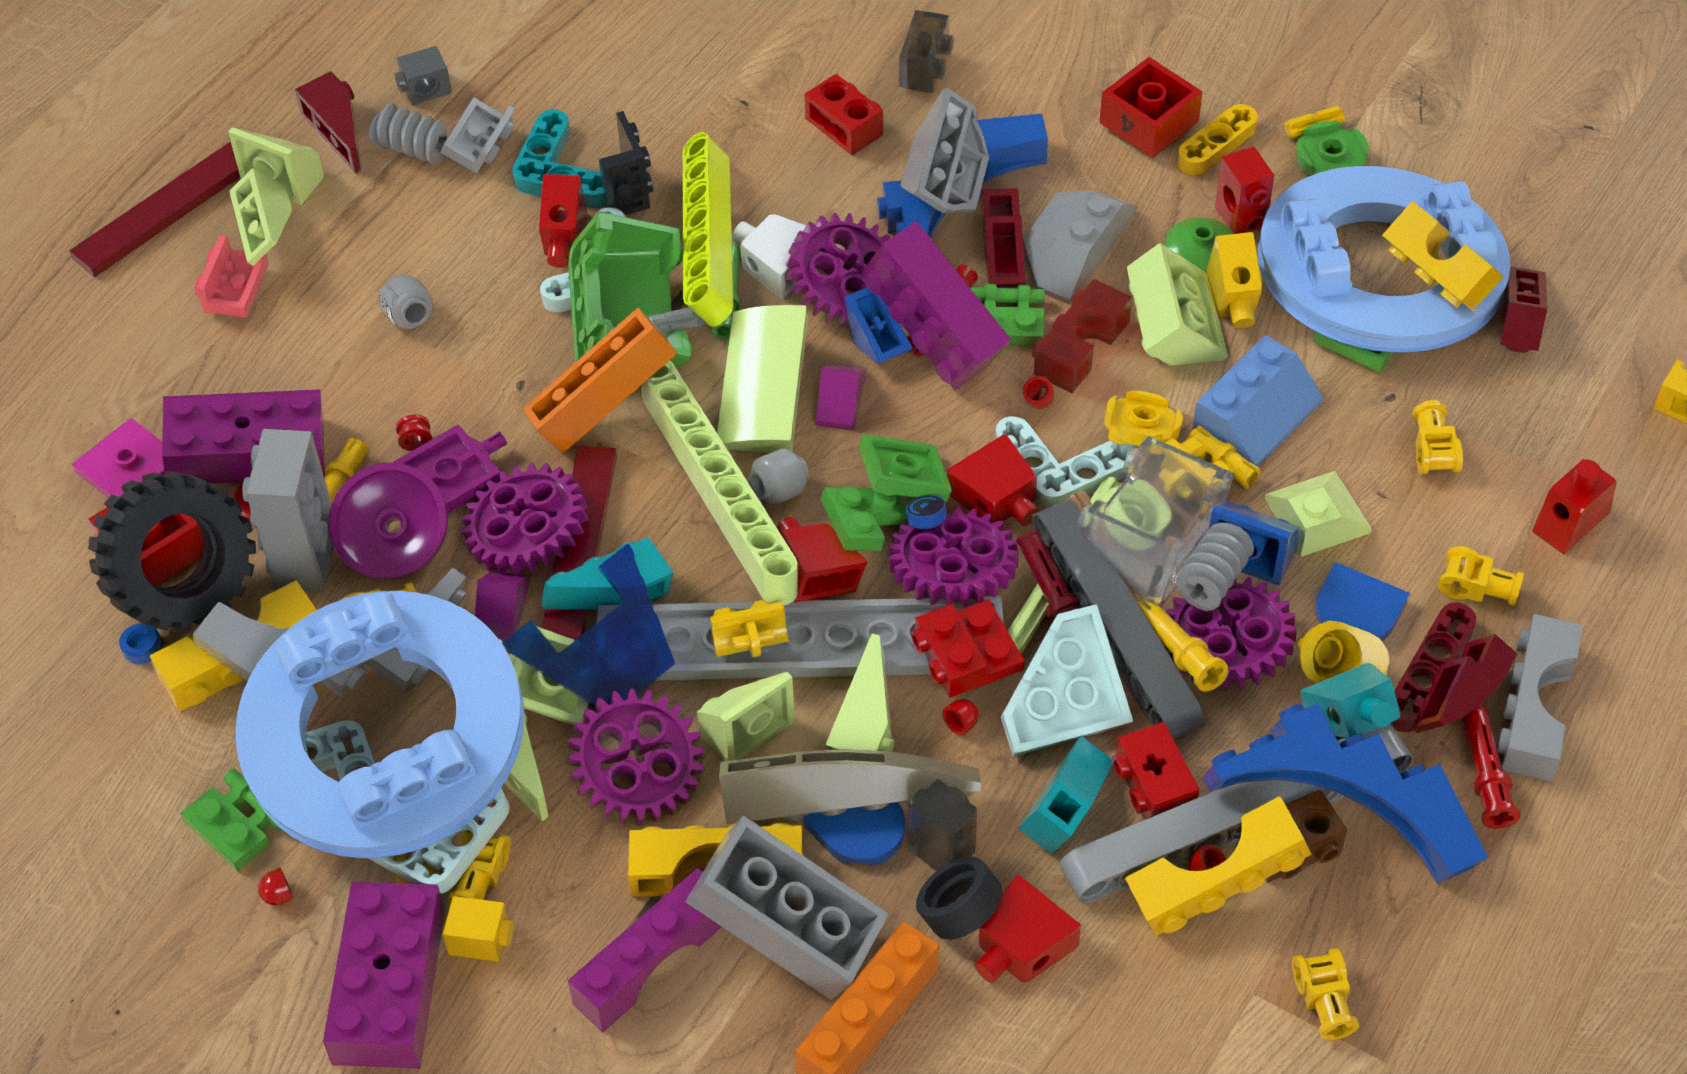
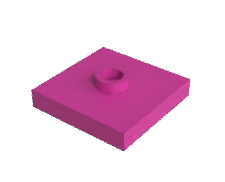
[72,418,165,498]

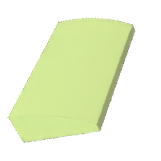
[717,305,808,453]

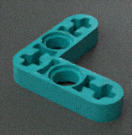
[512,109,604,207]

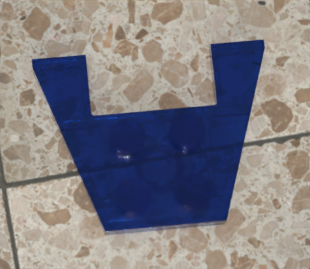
[502,543,676,708]

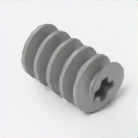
[368,103,447,165]
[1176,523,1254,611]

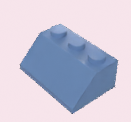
[1193,334,1323,466]

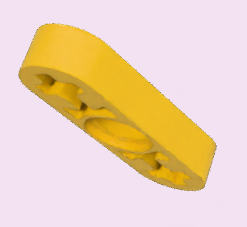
[1177,104,1258,176]

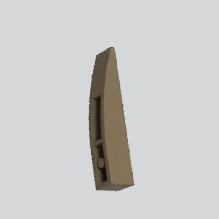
[719,749,982,824]

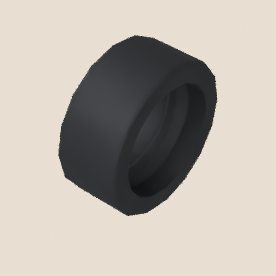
[916,856,1003,940]

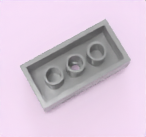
[243,429,334,593]
[685,815,889,1000]

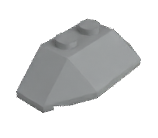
[900,87,989,213]
[1023,190,1137,305]

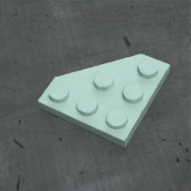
[1001,604,1133,757]

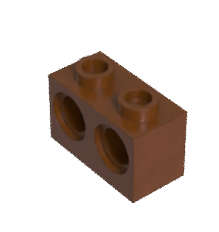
[1265,790,1347,883]

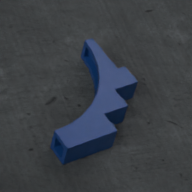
[877,113,1048,239]
[1203,703,1488,884]

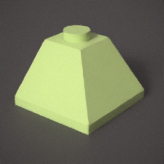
[228,127,325,205]
[1265,471,1372,557]
[509,623,604,725]
[697,672,795,761]

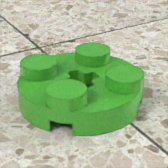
[1295,121,1369,176]

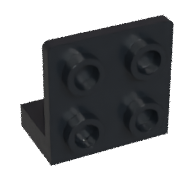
[599,111,654,215]

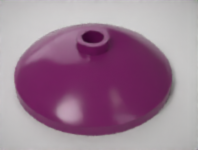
[329,462,448,580]

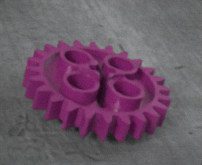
[786,213,891,327]
[461,463,588,576]
[889,507,1019,607]
[1164,576,1296,691]
[567,688,705,825]

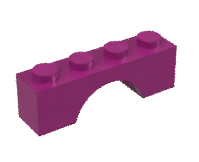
[568,868,722,1033]

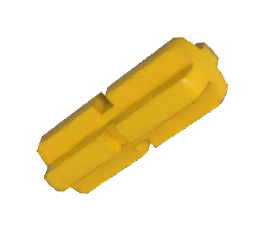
[1284,106,1345,140]

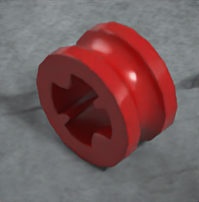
[395,414,432,451]

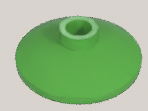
[1165,218,1234,273]

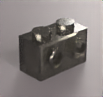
[899,10,954,93]
[908,778,977,871]

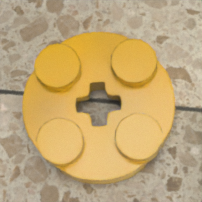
[1104,391,1183,453]

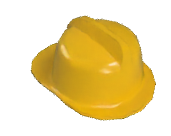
[1296,621,1390,683]

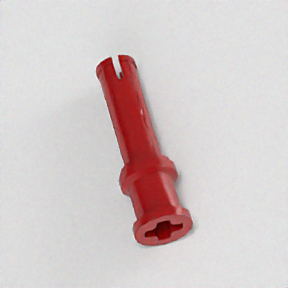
[1462,706,1521,829]

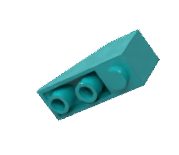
[541,537,674,609]
[1018,736,1113,854]

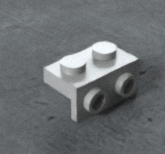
[440,97,515,174]

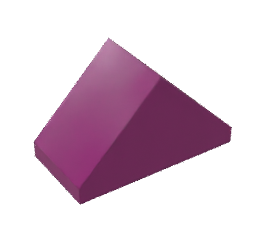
[816,363,867,430]
[475,571,530,645]

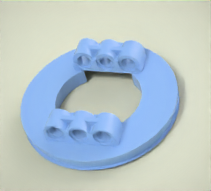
[1258,166,1510,353]
[236,591,524,858]

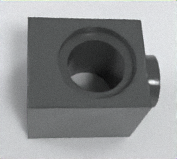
[394,46,452,105]

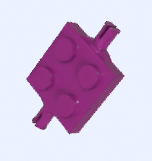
[393,425,507,513]

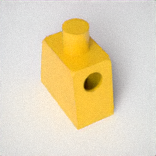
[1207,232,1262,329]

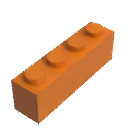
[523,308,678,454]
[795,921,939,1074]

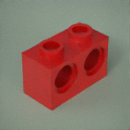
[804,74,884,155]

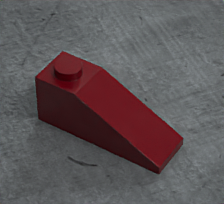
[295,71,361,173]
[1500,266,1548,353]

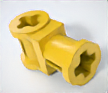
[1412,400,1463,475]
[1437,546,1524,606]
[447,830,511,906]
[1292,948,1359,1041]

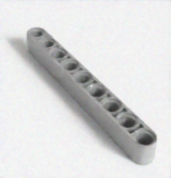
[1059,723,1414,904]

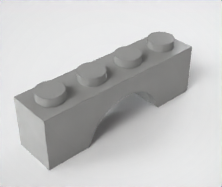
[1497,614,1583,782]

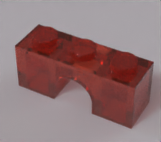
[1032,279,1132,394]

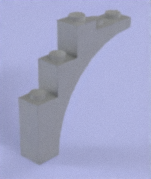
[193,568,467,696]

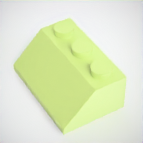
[1127,243,1228,366]

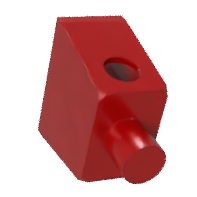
[539,174,588,268]
[947,433,1039,526]
[1532,459,1617,555]
[776,517,868,603]
[974,874,1081,983]

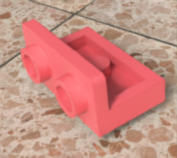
[195,235,269,318]

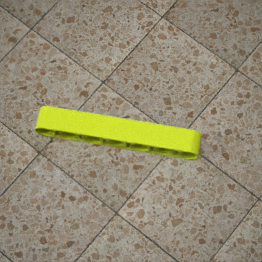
[682,132,733,327]

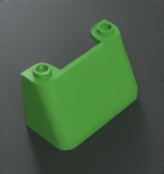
[568,212,692,368]

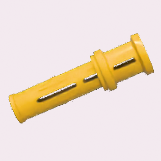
[1137,596,1228,692]

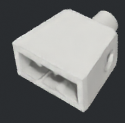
[733,214,822,300]

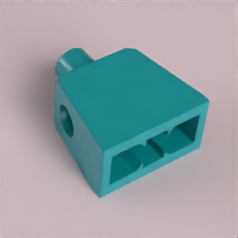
[1300,663,1400,739]

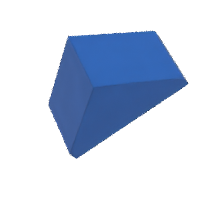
[844,287,912,365]

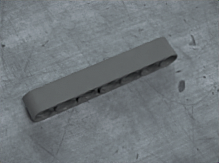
[1032,499,1205,740]

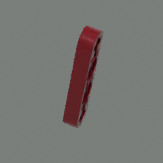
[1391,602,1476,732]

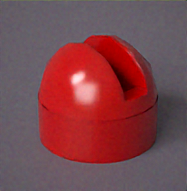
[1023,376,1054,409]
[942,699,979,735]
[1188,845,1226,871]
[258,867,294,906]

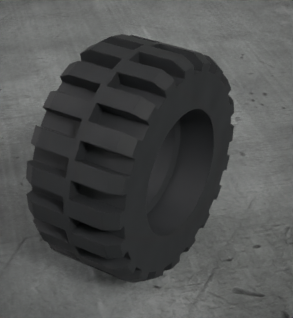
[88,471,256,631]

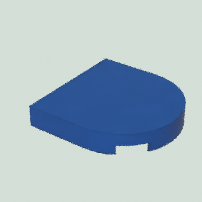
[1315,562,1410,641]
[803,802,905,866]

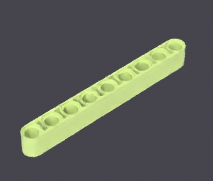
[641,360,798,605]

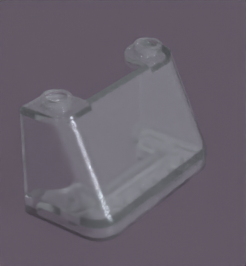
[1077,436,1235,608]

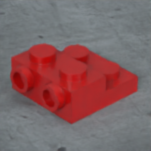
[911,599,1025,698]

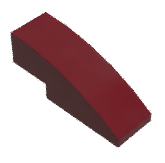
[981,188,1026,287]
[1412,634,1518,733]

